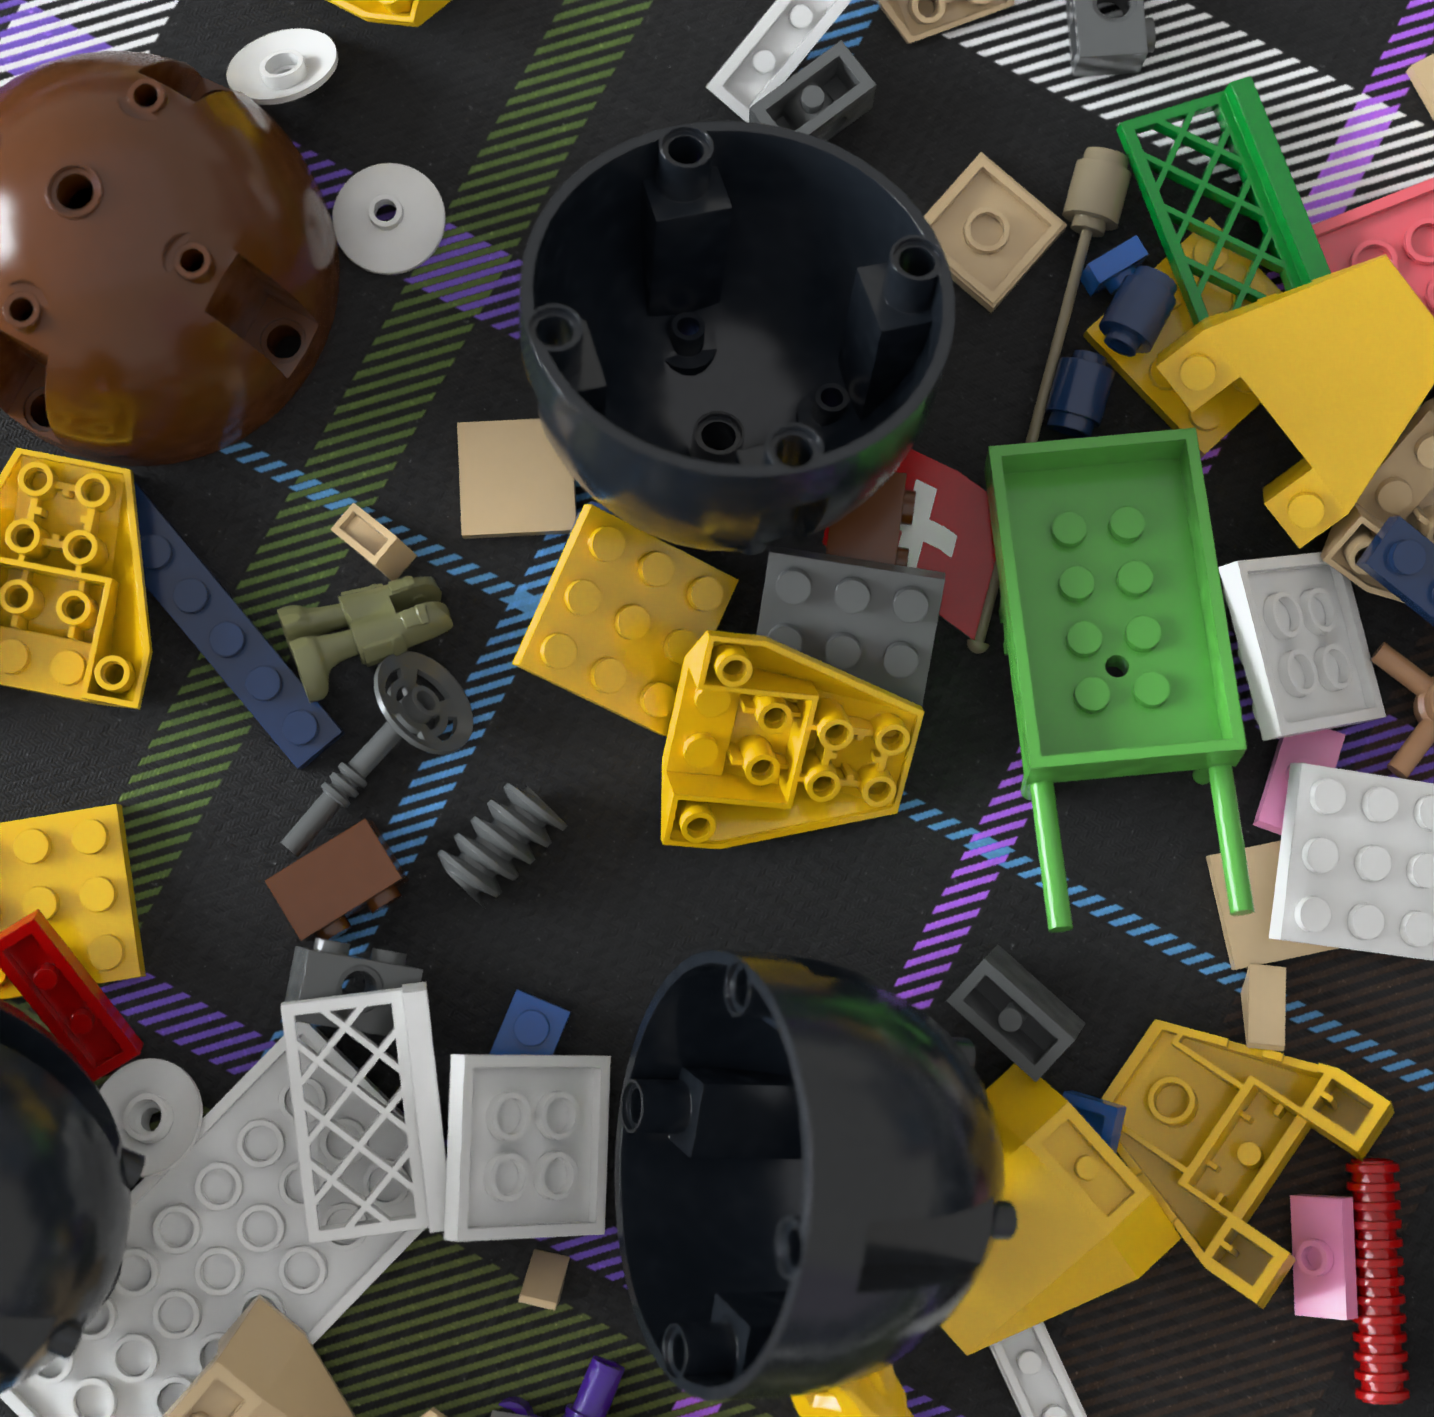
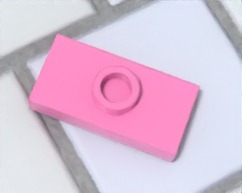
[1253,729,1345,835]
[1290,1194,1358,1320]

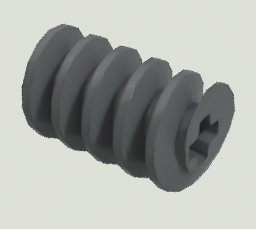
[437,783,568,909]

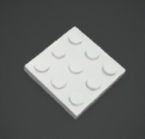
[1218,552,1386,741]
[1269,763,1434,961]
[444,1054,611,1242]

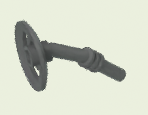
[280,651,473,857]

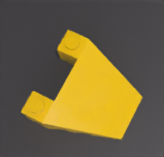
[1156,254,1434,549]
[1101,1019,1395,1309]

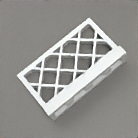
[281,981,447,1244]

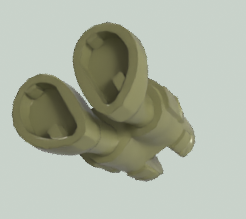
[277,576,453,703]

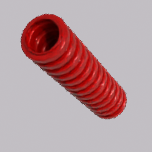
[1345,1158,1410,1405]

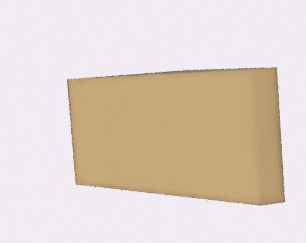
[330,502,417,581]
[1241,963,1286,1051]
[518,1249,570,1310]

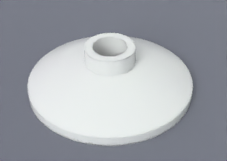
[226,28,338,105]
[332,163,446,275]
[100,1058,203,1177]

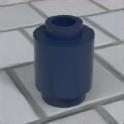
[1099,266,1177,357]
[1045,350,1115,438]

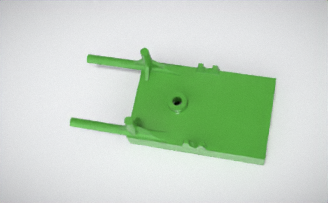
[984,428,1255,932]

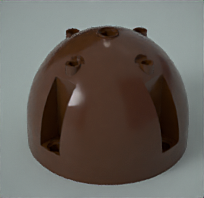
[0,51,340,466]

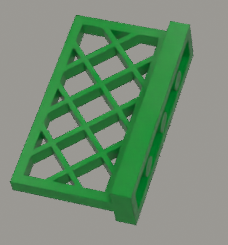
[1116,76,1331,326]

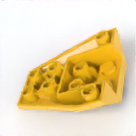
[0,447,153,710]
[661,630,925,849]
[940,1063,1181,1356]

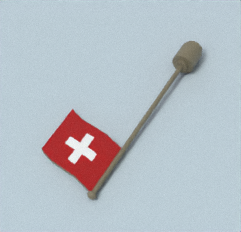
[822,147,1132,654]

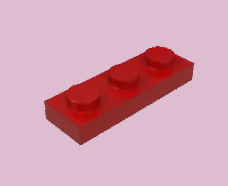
[0,909,144,1081]

